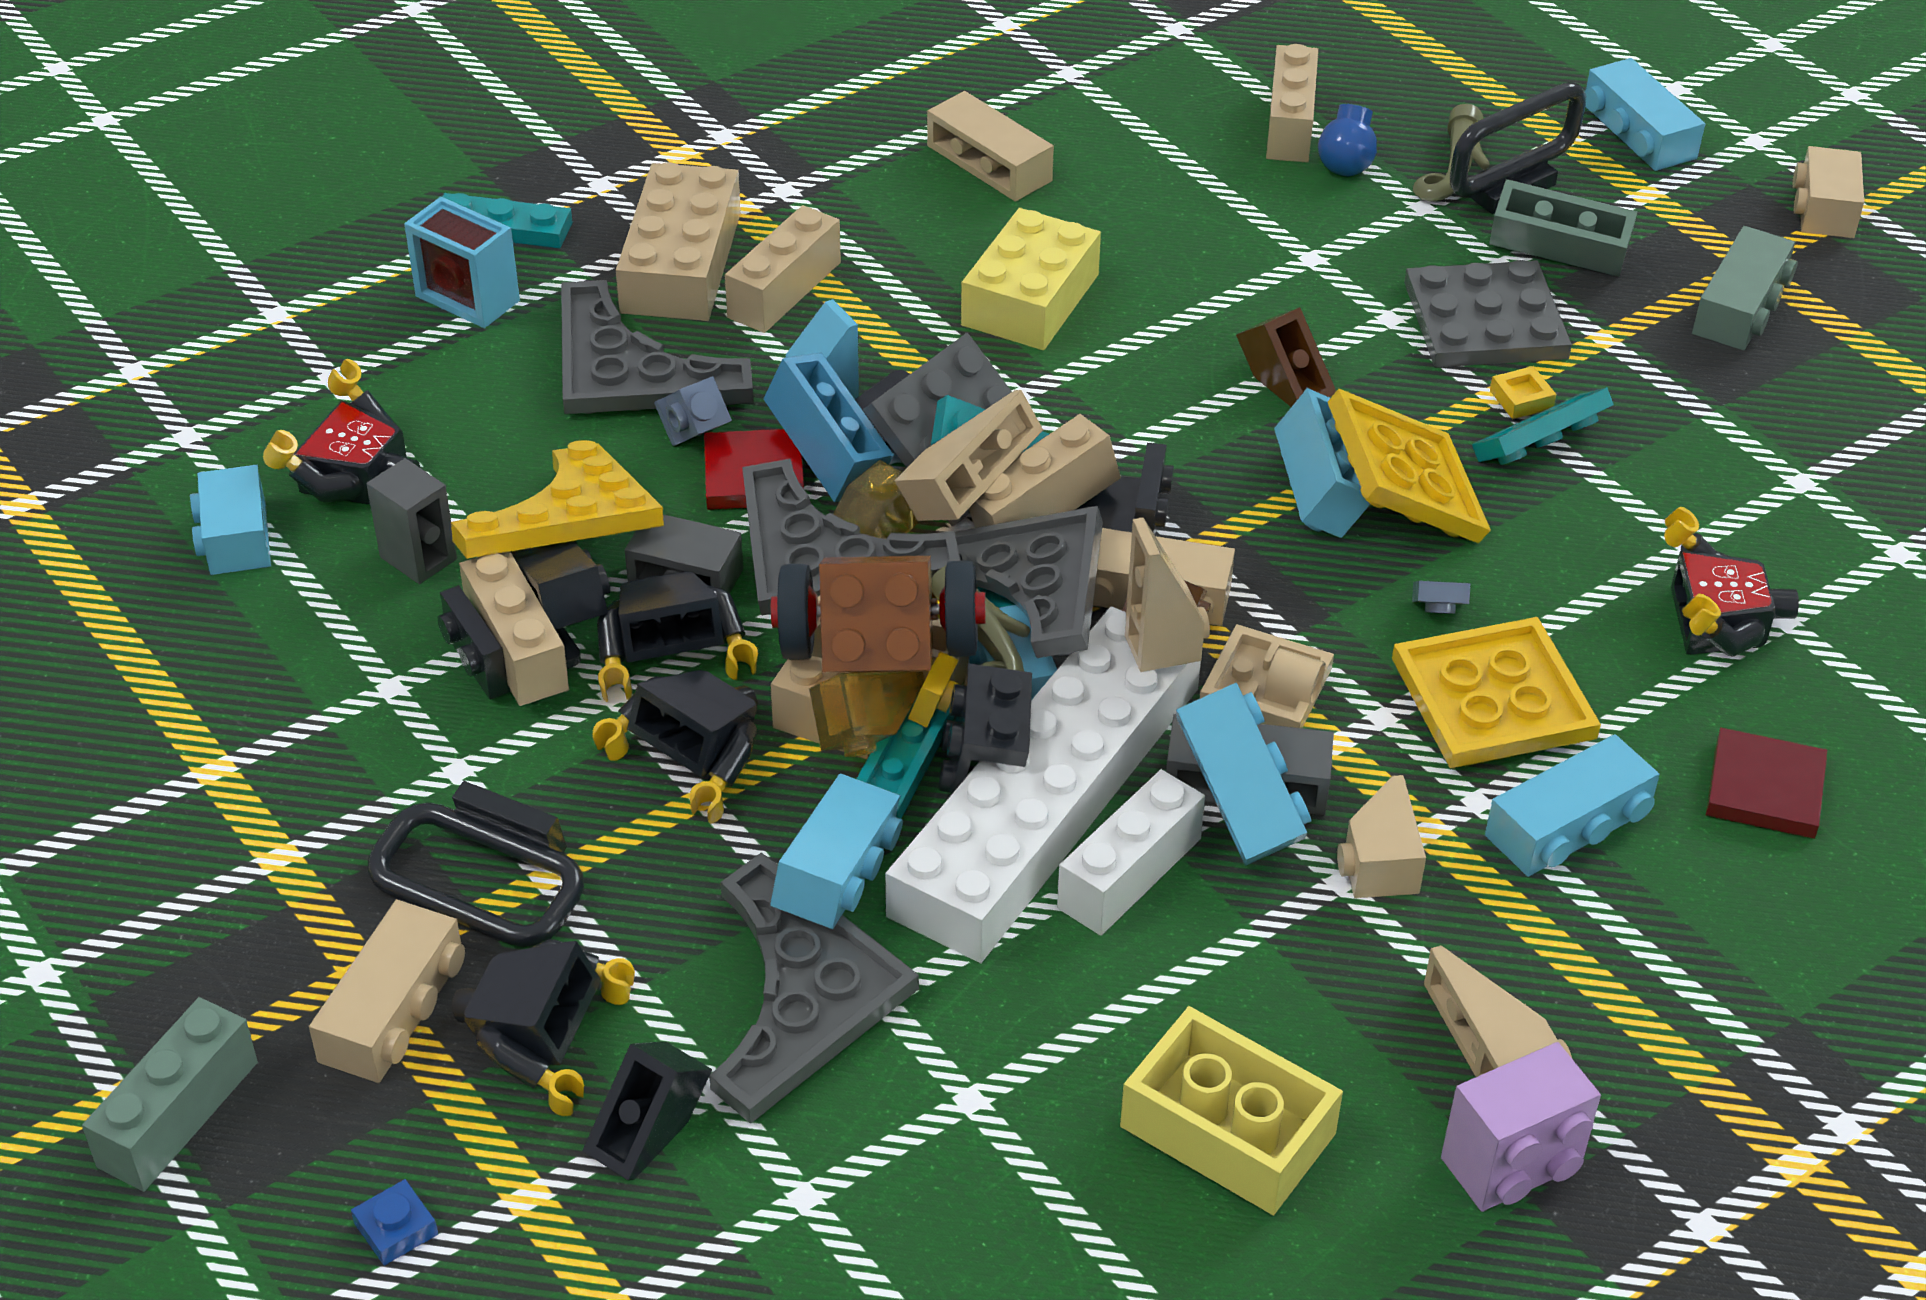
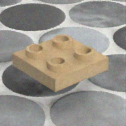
[1200,624,1334,728]

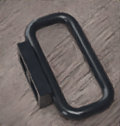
[1450,81,1586,214]
[368,780,584,947]

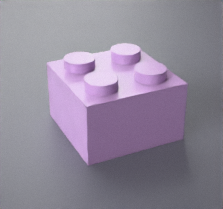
[1441,1042,1601,1212]

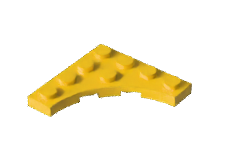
[451,440,664,558]

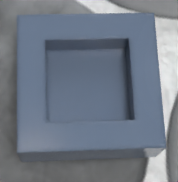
[1412,581,1470,614]

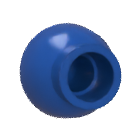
[1318,104,1377,176]

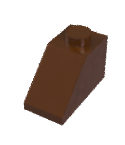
[1236,307,1336,407]

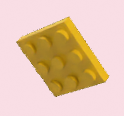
[1327,389,1491,544]
[1392,617,1601,769]

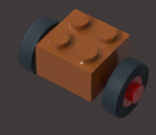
[771,555,986,672]

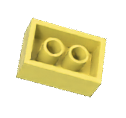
[961,208,1101,351]
[1120,1006,1343,1216]

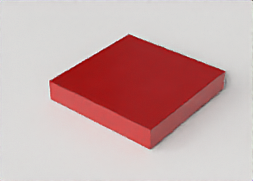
[704,429,804,509]

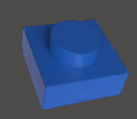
[351,1179,438,1266]

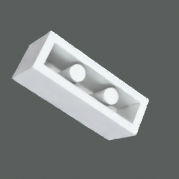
[1057,769,1205,936]

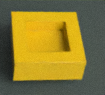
[1490,366,1557,419]
[908,651,959,728]

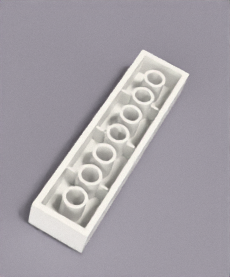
[885,606,1201,963]

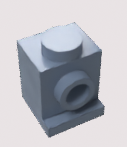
[654,376,732,446]

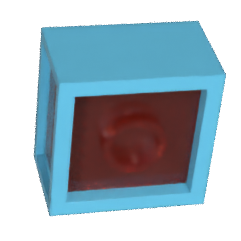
[404,197,520,329]

